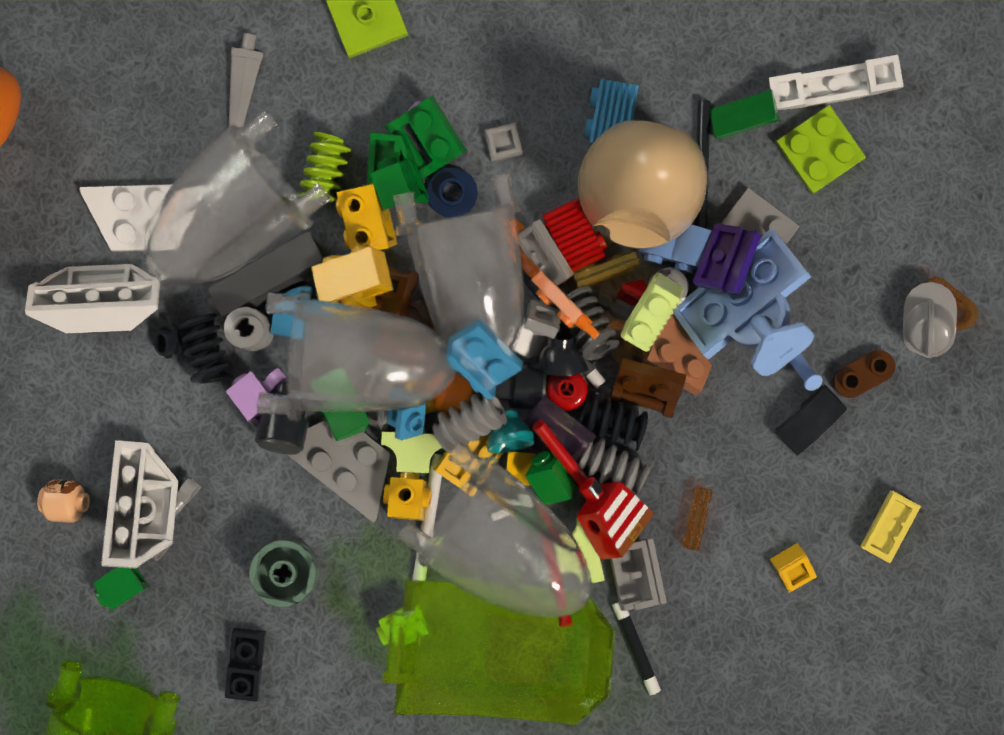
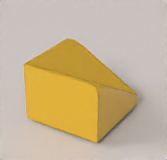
[505,451,537,486]

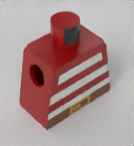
[577,477,654,560]

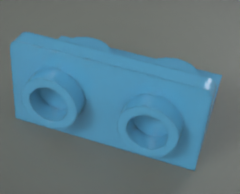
[446,318,523,400]

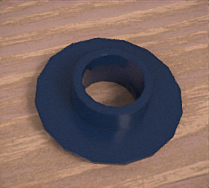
[427,167,478,218]

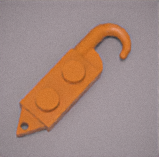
[508,247,600,339]

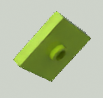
[326,0,408,59]

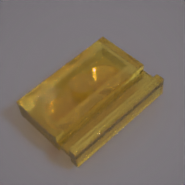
[573,252,640,289]

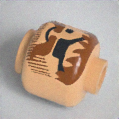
[37,480,90,523]

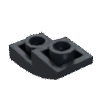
[775,385,847,456]
[225,628,266,702]

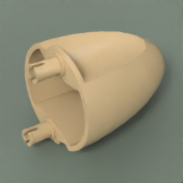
[578,120,707,249]

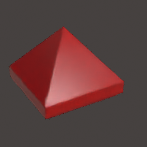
[616,279,647,306]

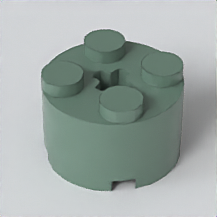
[249,538,320,607]

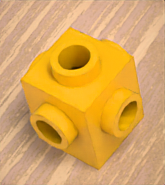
[383,472,432,521]

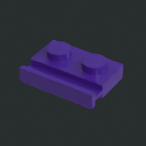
[693,223,761,296]

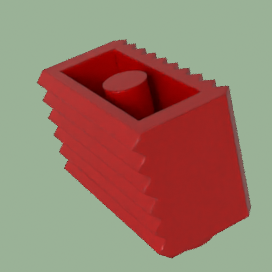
[542,198,608,273]

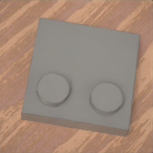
[721,188,800,244]

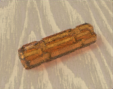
[682,486,712,551]

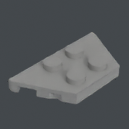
[287,420,391,523]

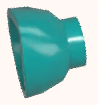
[487,411,535,454]

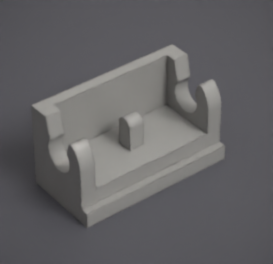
[610,539,667,611]

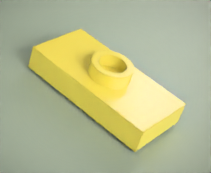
[860,490,921,563]

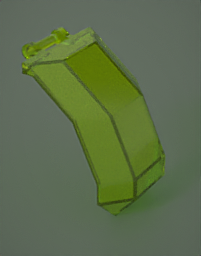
[381,579,615,726]

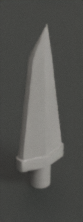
[228,33,263,144]

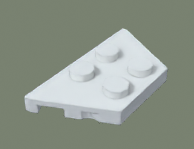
[80,184,206,252]

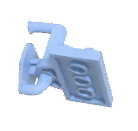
[673,228,822,391]

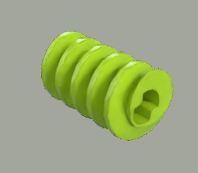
[297,132,352,204]

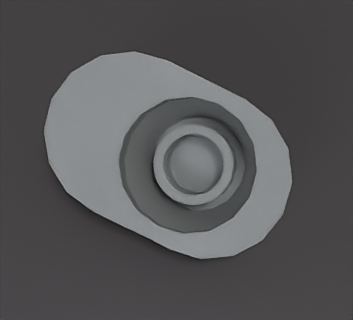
[903,282,957,358]

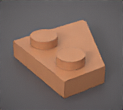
[642,314,712,396]

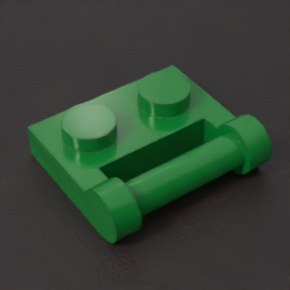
[384,96,467,180]

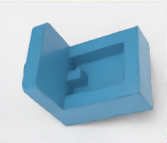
[387,391,426,440]

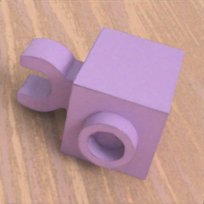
[226,368,291,427]

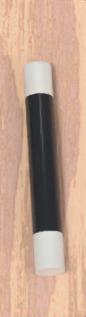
[612,602,661,696]

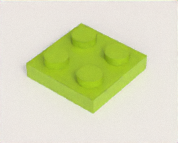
[775,105,866,195]

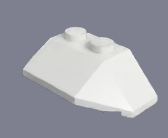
[25,264,160,333]
[101,440,178,568]

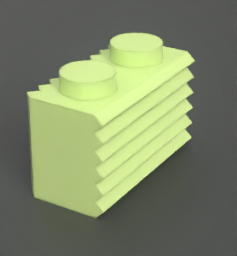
[620,272,684,352]

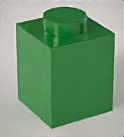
[369,157,422,210]
[525,451,578,506]
[93,567,150,611]

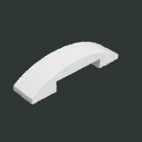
[769,55,904,110]

